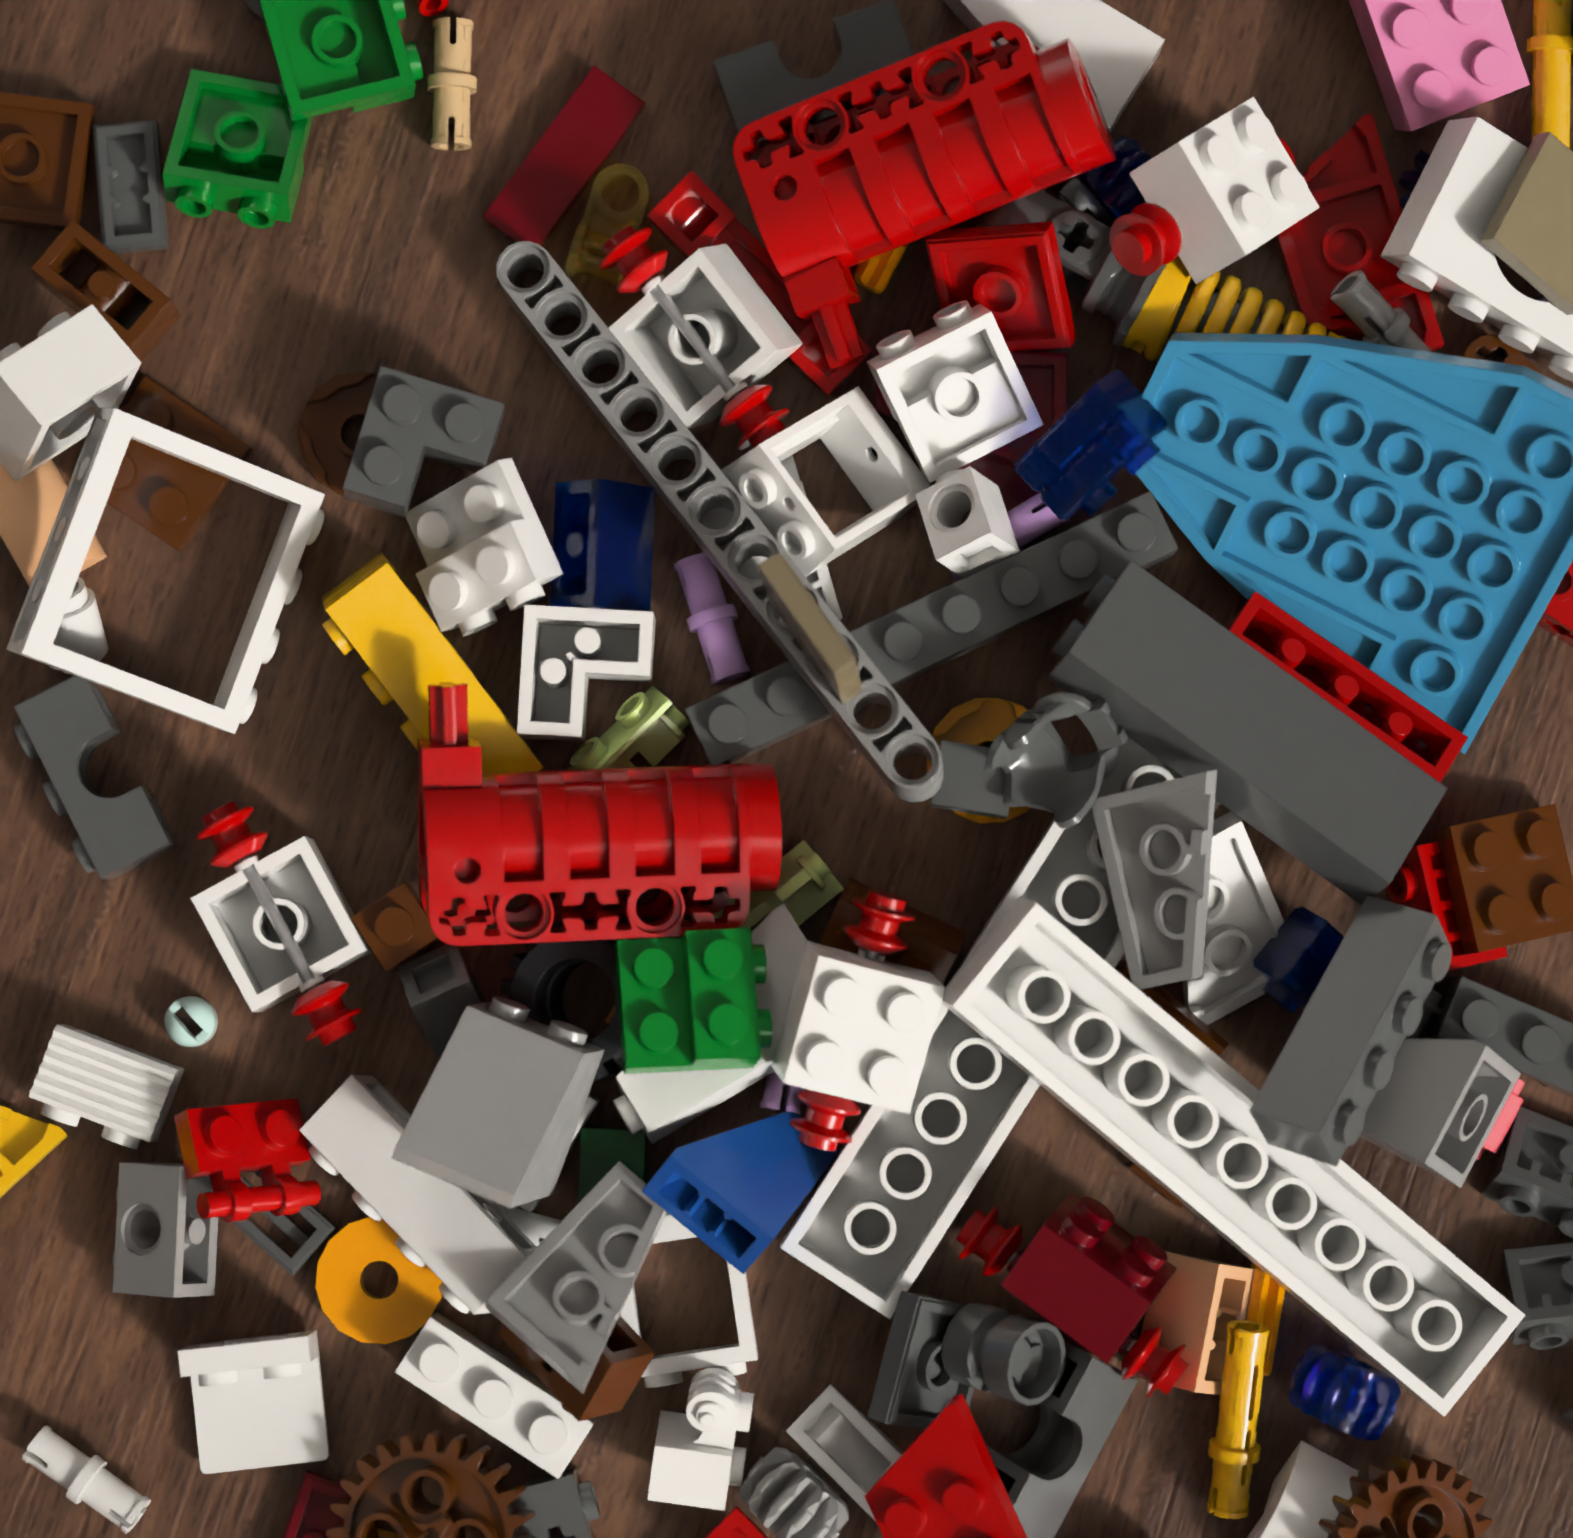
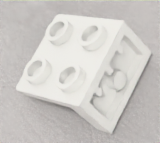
[178,1330,330,1474]

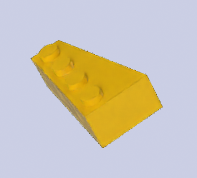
[321,552,544,773]

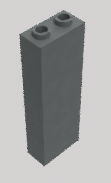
[1047,560,1448,905]

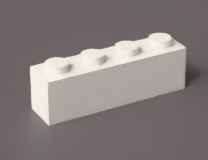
[299,1074,536,1315]

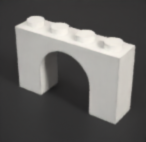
[1380,117,1573,382]

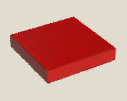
[925,221,1077,351]

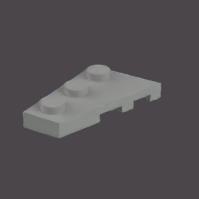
[485,1161,667,1394]

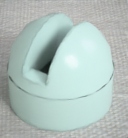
[164,996,218,1047]

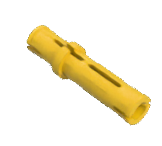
[1526,0,1573,149]
[1207,1320,1269,1519]

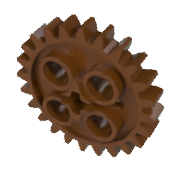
[326,1429,537,1538]
[1318,1454,1493,1538]

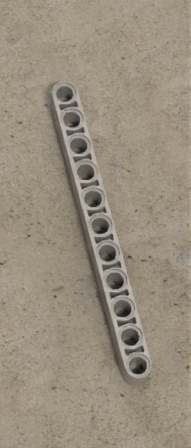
[496,241,944,802]

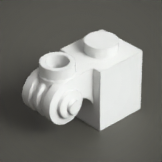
[648,1368,754,1511]

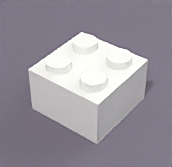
[0,304,141,482]

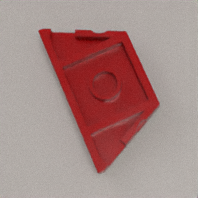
[1274,113,1445,351]
[865,1393,1027,1538]

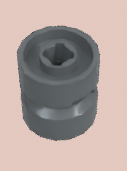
[942,1302,1066,1406]

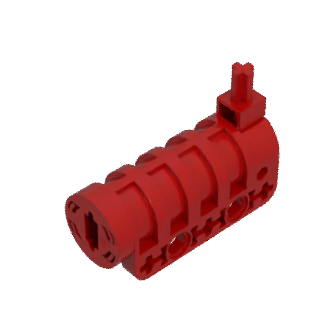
[733,21,1116,369]
[417,682,782,946]

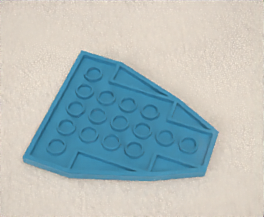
[1116,333,1573,754]

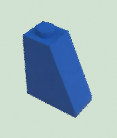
[642,1111,840,1274]

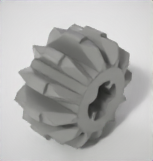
[739,1447,850,1538]

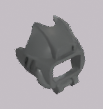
[983,692,1128,828]

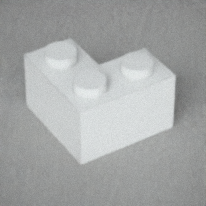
[517,604,656,742]

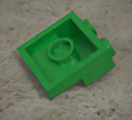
[258,0,423,122]
[162,69,313,229]
[614,928,772,1074]

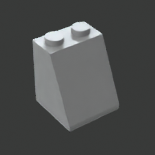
[392,996,605,1209]
[1360,1039,1521,1188]

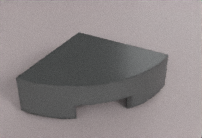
[1057,176,1114,232]

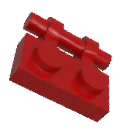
[174,1098,321,1223]

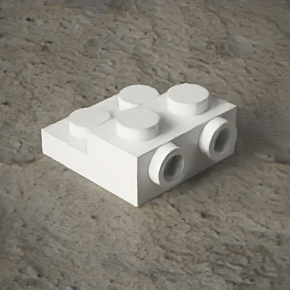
[866,300,1044,483]
[406,458,564,636]

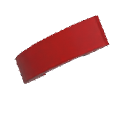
[646,170,873,396]

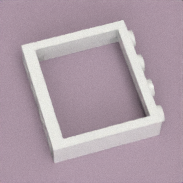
[6,408,325,734]

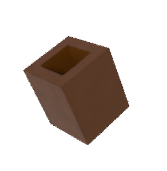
[351,882,441,973]

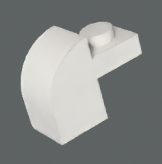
[1247,1440,1359,1538]

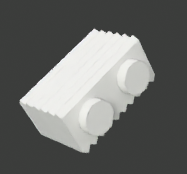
[29,1024,185,1149]

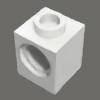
[915,466,1020,578]

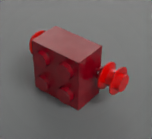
[955,1192,1189,1398]

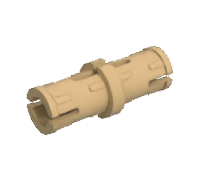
[427,17,477,151]

